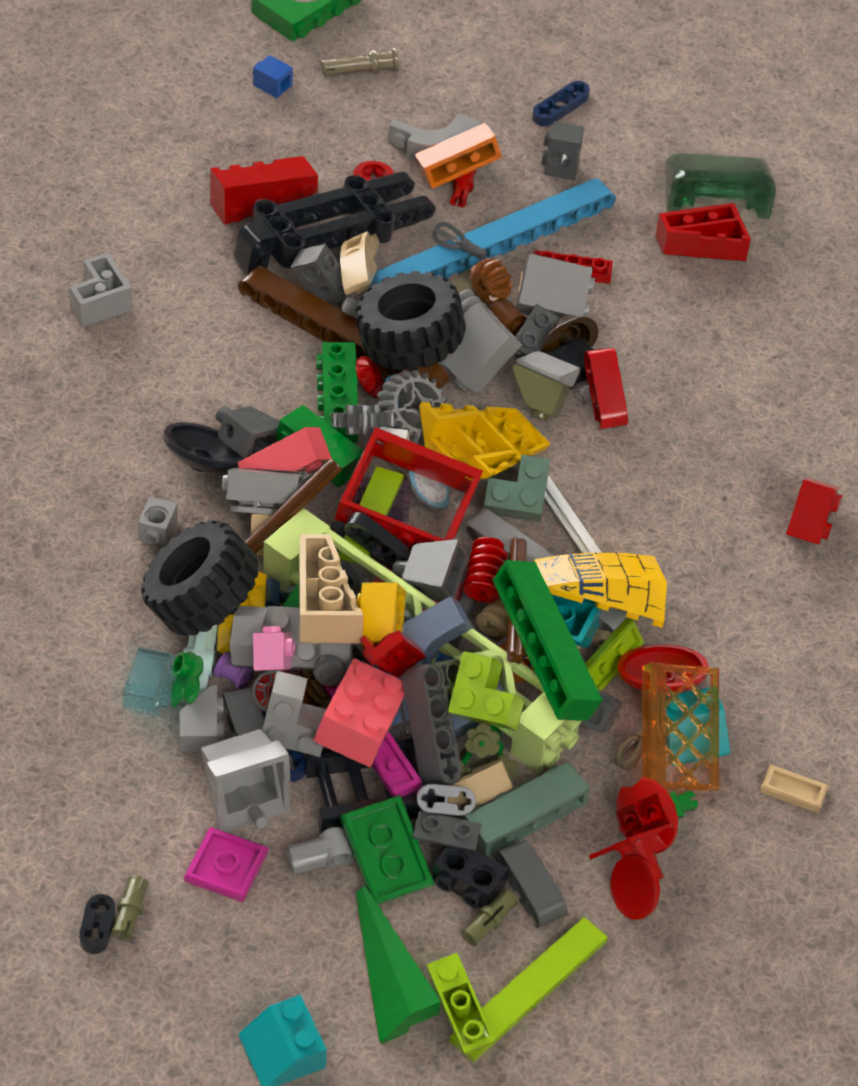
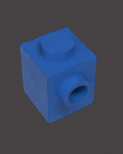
[253,55,293,98]

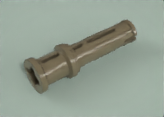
[322,48,399,76]

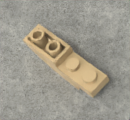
[340,232,380,295]

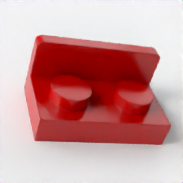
[360,630,426,678]

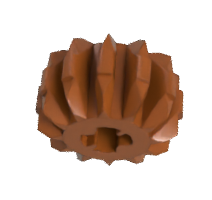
[469,257,513,305]

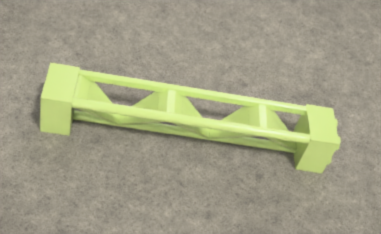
[263,508,581,774]

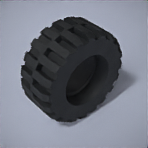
[355,271,466,371]
[141,520,258,636]

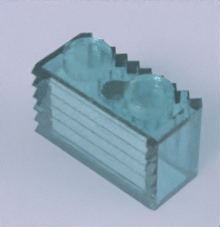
[122,647,177,717]

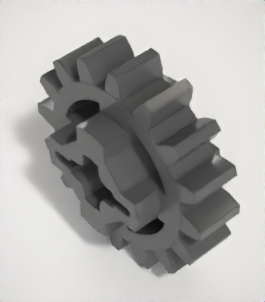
[331,405,394,434]

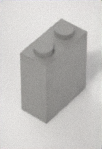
[516,253,595,318]
[437,303,522,393]

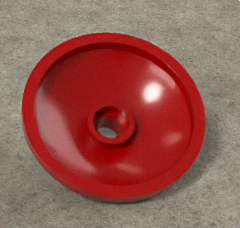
[617,644,708,696]

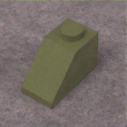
[512,364,570,420]

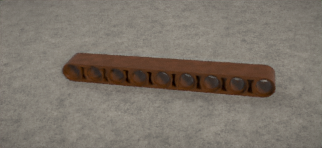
[238,266,449,389]

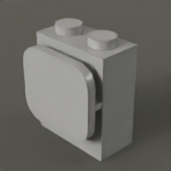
[222,468,303,515]

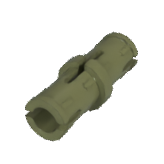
[111,875,149,941]
[461,889,519,947]

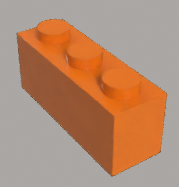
[415,123,502,189]

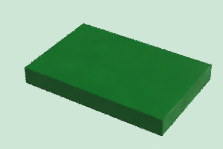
[340,795,434,905]

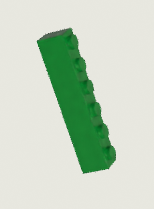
[492,560,603,721]

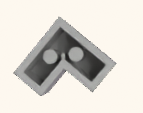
[69,252,132,327]
[262,671,327,757]

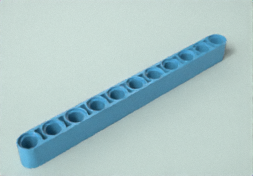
[366,178,616,292]

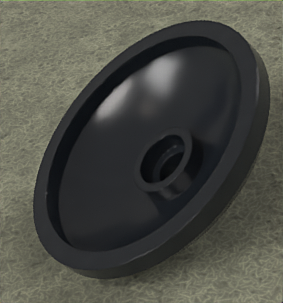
[163,422,245,472]

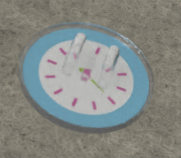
[407,470,454,511]

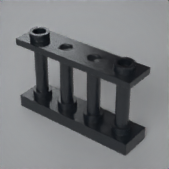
[305,738,442,833]

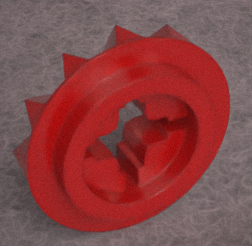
[353,161,394,181]
[356,355,384,398]

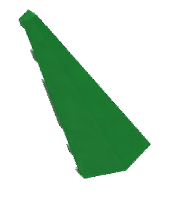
[355,886,441,1044]

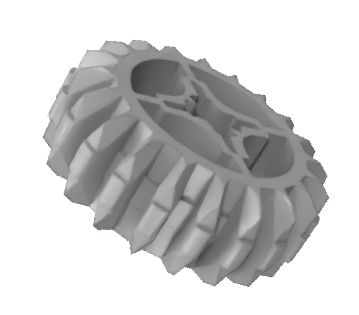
[377,370,449,446]

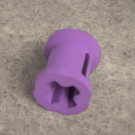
[214,652,254,690]

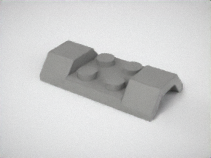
[230,606,353,673]

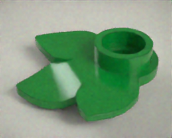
[171,651,204,708]

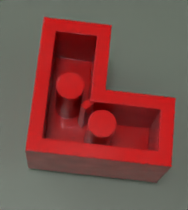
[786,477,843,545]

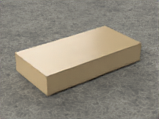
[760,764,829,813]

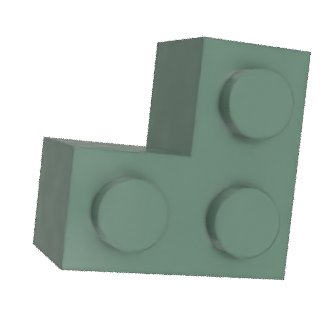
[484,455,550,522]

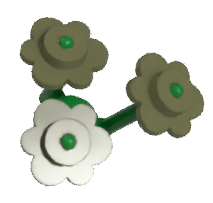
[459,723,518,780]

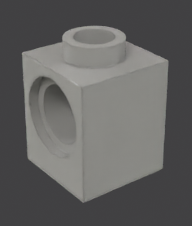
[138,497,177,546]

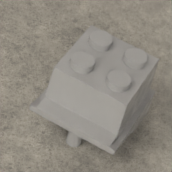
[201,729,291,832]

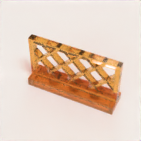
[642,662,719,791]

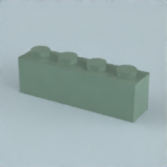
[465,761,590,857]

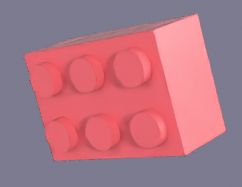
[313,658,405,768]

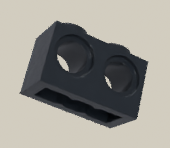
[432,846,509,908]

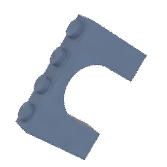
[403,596,505,739]

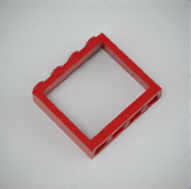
[335,427,483,549]

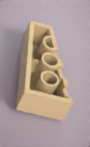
[299,534,363,644]

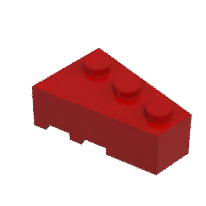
[655,203,751,262]

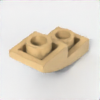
[448,759,513,816]

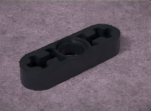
[344,512,412,570]

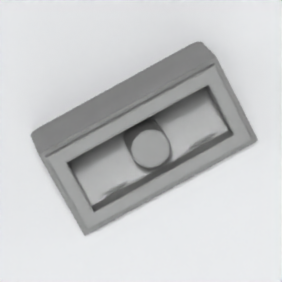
[516,351,580,387]

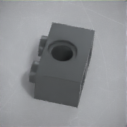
[541,121,584,181]

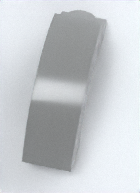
[388,113,481,161]

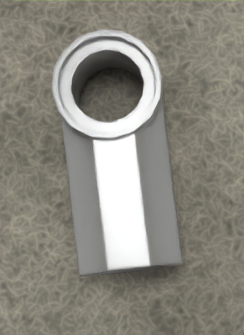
[286,827,354,874]

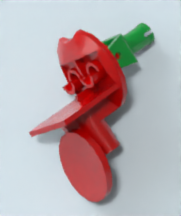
[589,777,698,920]

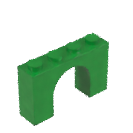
[251,0,361,42]

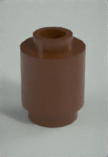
[489,298,527,337]

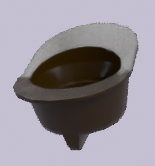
[542,315,599,353]

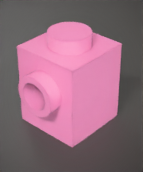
[253,626,296,670]

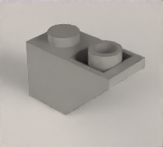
[180,685,224,753]

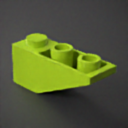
[426,952,496,1055]

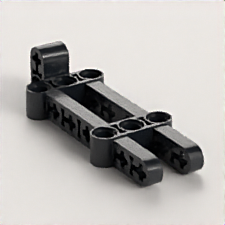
[234,172,436,274]

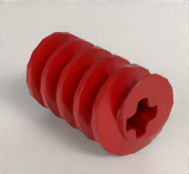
[463,536,508,603]

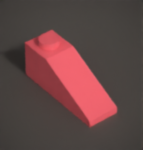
[237,427,332,474]

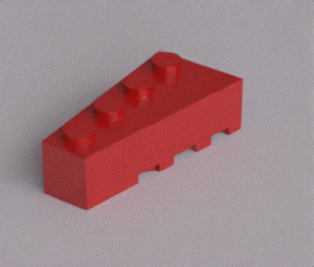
[210,156,318,225]

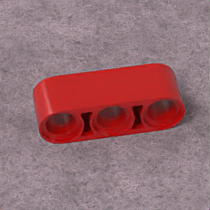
[584,347,628,430]

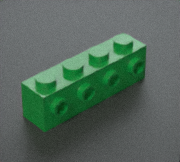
[316,342,358,443]

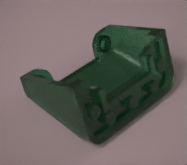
[665,153,776,219]

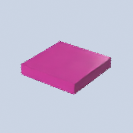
[184,827,269,902]

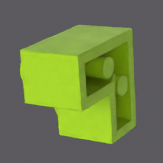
[448,651,524,731]

